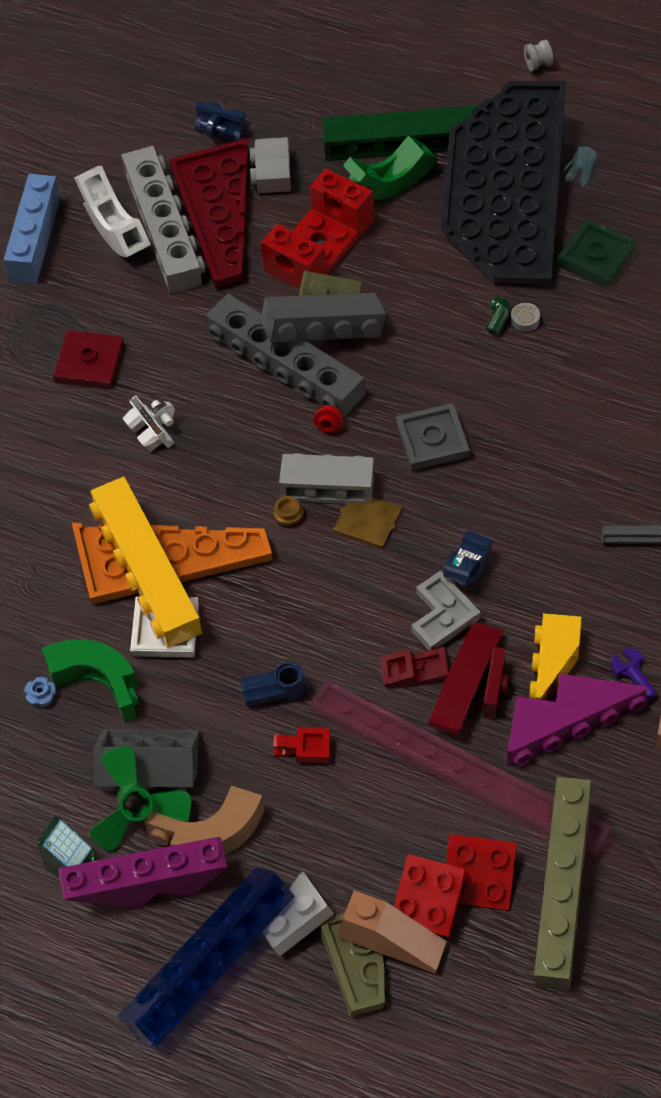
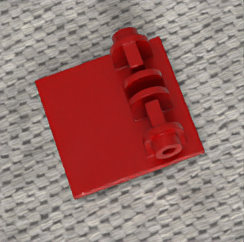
[446,834,517,910]
[394,854,467,937]

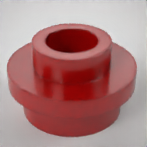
[313,405,343,433]

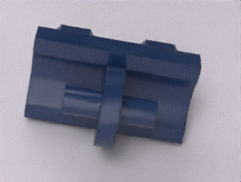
[194,101,245,141]

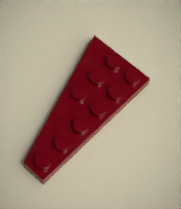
[169,138,249,288]

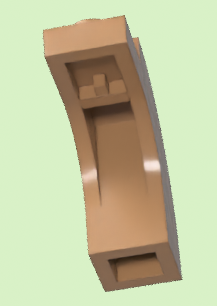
[144,785,264,855]

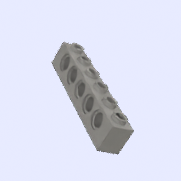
[121,146,205,294]

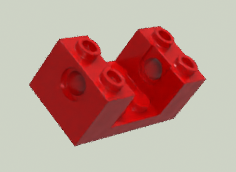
[261,168,374,290]

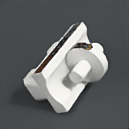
[122,396,175,452]

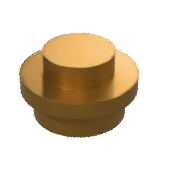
[273,496,303,526]

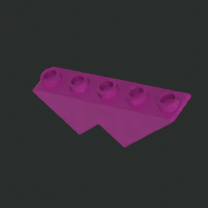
[507,674,648,767]
[58,837,227,909]

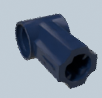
[241,662,307,707]

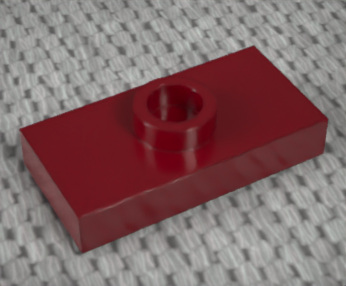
[483,647,509,720]

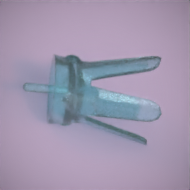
[563,146,597,188]

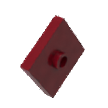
[53,330,124,389]

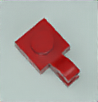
[274,727,330,763]

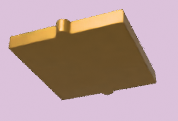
[333,497,402,549]

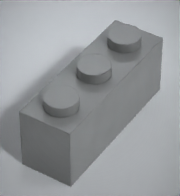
[279,453,374,504]

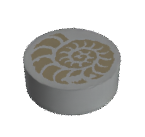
[511,303,540,332]

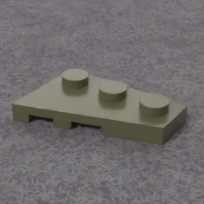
[318,912,385,1017]

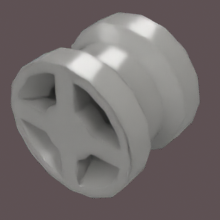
[524,39,553,71]

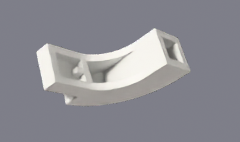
[74,166,151,257]

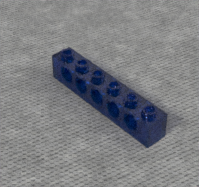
[117,868,295,1048]

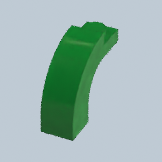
[343,136,439,200]
[41,639,139,723]

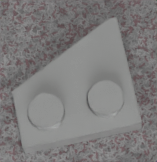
[261,872,334,956]

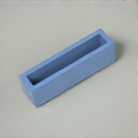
[4,174,61,284]

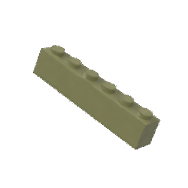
[534,777,592,990]

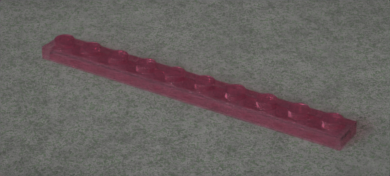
[309,680,612,859]

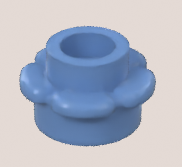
[24,677,56,708]

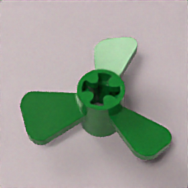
[90,745,191,851]

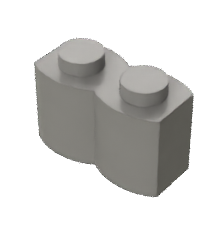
[250,137,291,193]

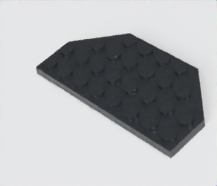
[441,81,566,284]

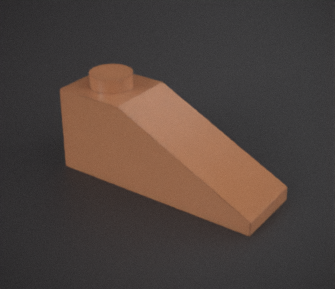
[338,890,447,973]

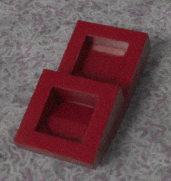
[380,647,450,688]

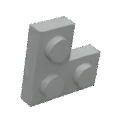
[411,570,481,650]

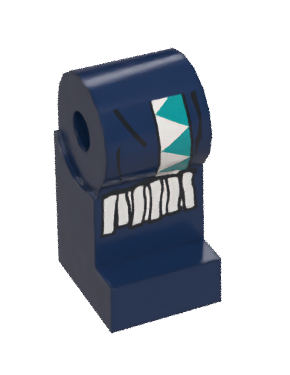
[443,530,493,587]

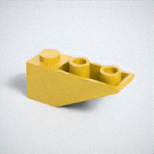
[529,613,582,701]

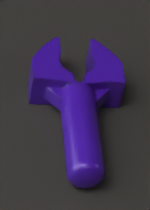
[611,647,657,701]

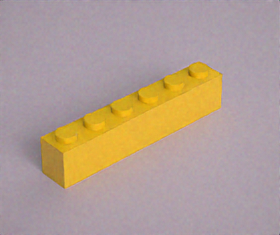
[89,477,202,649]

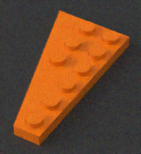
[72,523,273,605]

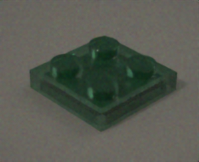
[557,219,637,287]

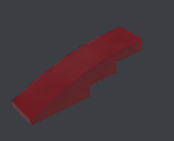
[428,621,504,735]

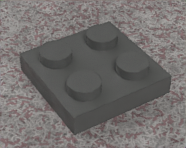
[395,403,470,471]

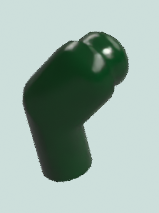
[486,297,509,335]

